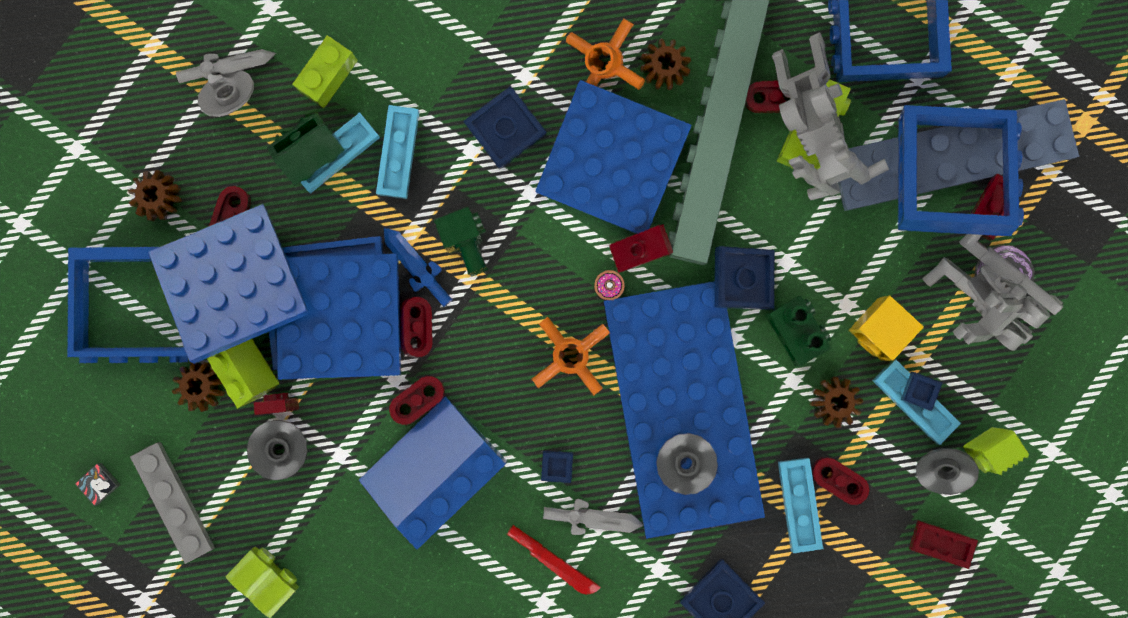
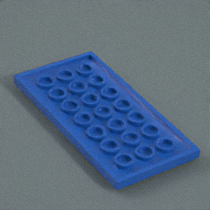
[603,281,765,539]

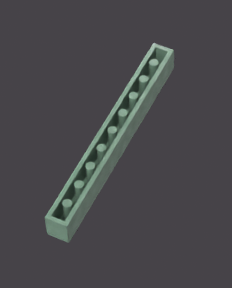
[668,0,769,265]

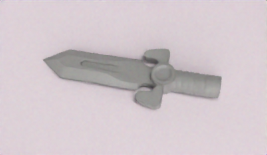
[176,49,276,85]
[543,499,643,535]

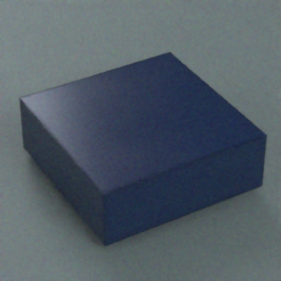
[901,372,942,411]
[541,450,573,483]

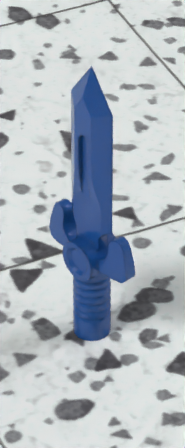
[384,228,453,307]

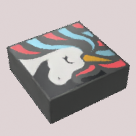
[75,463,120,506]

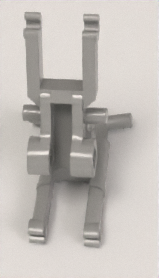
[772,32,889,200]
[922,234,1063,351]

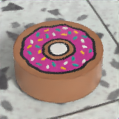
[594,270,624,300]

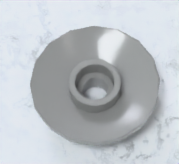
[198,70,254,117]

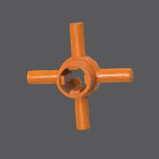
[566,18,645,90]
[532,317,610,396]

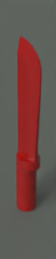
[507,525,601,594]

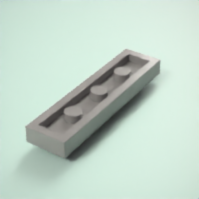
[130,442,215,564]

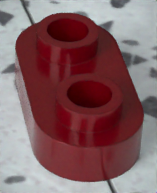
[745,81,786,113]
[209,186,251,226]
[400,297,432,357]
[389,376,445,425]
[811,457,869,505]

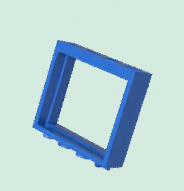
[828,0,952,82]
[898,105,1024,236]
[67,247,188,363]

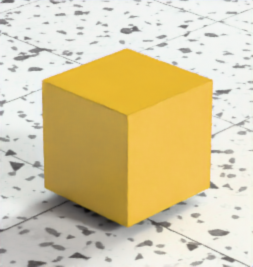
[848,295,924,361]

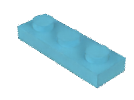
[376,105,420,199]
[301,113,380,193]
[872,359,961,445]
[778,458,823,553]

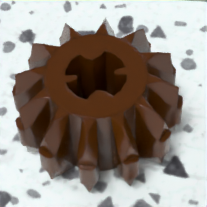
[640,39,691,90]
[128,170,182,221]
[172,361,225,412]
[810,376,863,428]

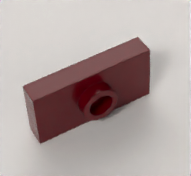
[609,224,673,273]
[908,520,978,569]

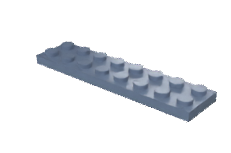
[838,99,1079,211]

